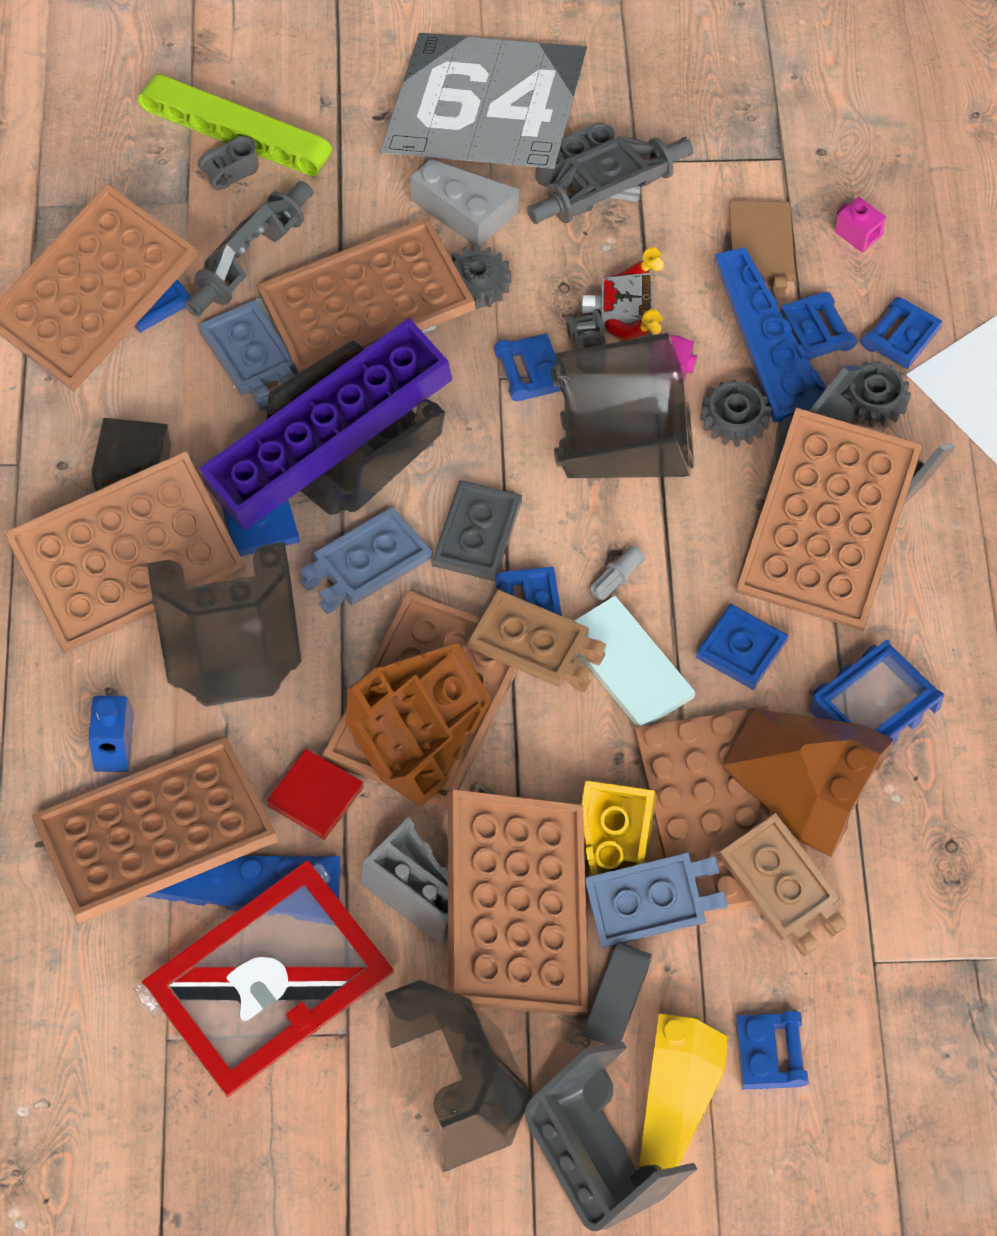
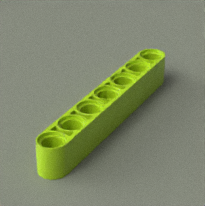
[137,74,333,176]

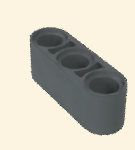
[535,123,615,187]
[583,942,652,1045]

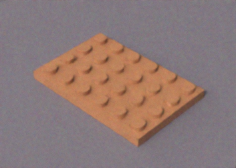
[0,184,199,391]
[256,218,476,379]
[736,408,923,631]
[5,451,245,654]
[323,591,518,810]
[634,706,808,914]
[32,737,278,924]
[447,789,588,1016]

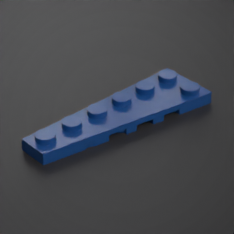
[714,247,827,423]
[145,856,341,926]

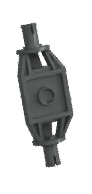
[527,136,693,224]
[185,181,313,317]

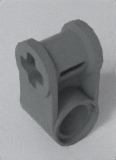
[198,136,259,190]
[566,311,606,372]

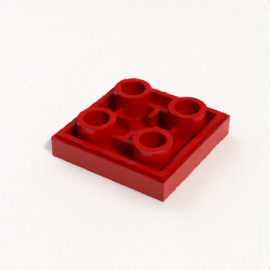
[267,749,364,840]

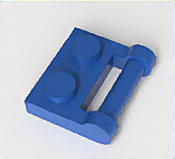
[780,292,857,360]
[860,297,942,369]
[493,333,566,401]
[495,566,562,616]
[735,1011,809,1090]

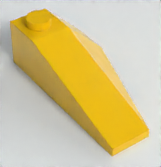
[582,781,657,876]
[638,1013,728,1169]

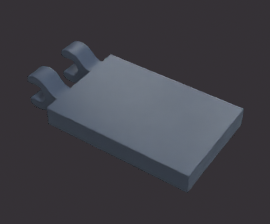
[198,300,300,411]
[300,507,432,614]
[585,852,728,948]

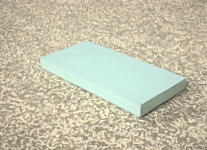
[574,596,695,727]

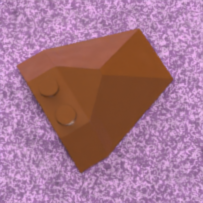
[345,643,492,806]
[723,709,894,857]

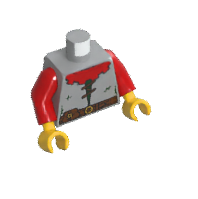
[582,247,664,342]

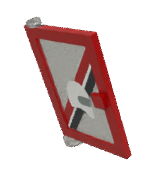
[133,860,394,1098]

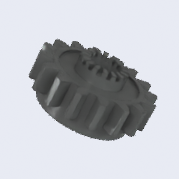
[452,245,511,309]
[842,361,911,427]
[700,380,772,447]

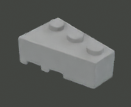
[410,159,519,247]
[360,817,448,945]

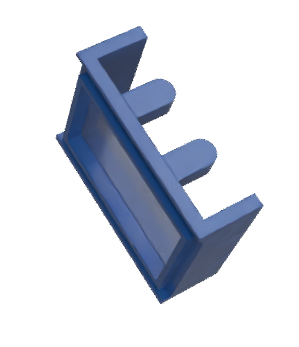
[810,639,945,746]

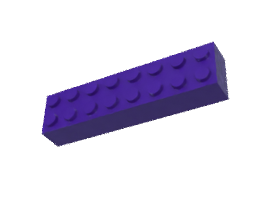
[198,318,452,531]

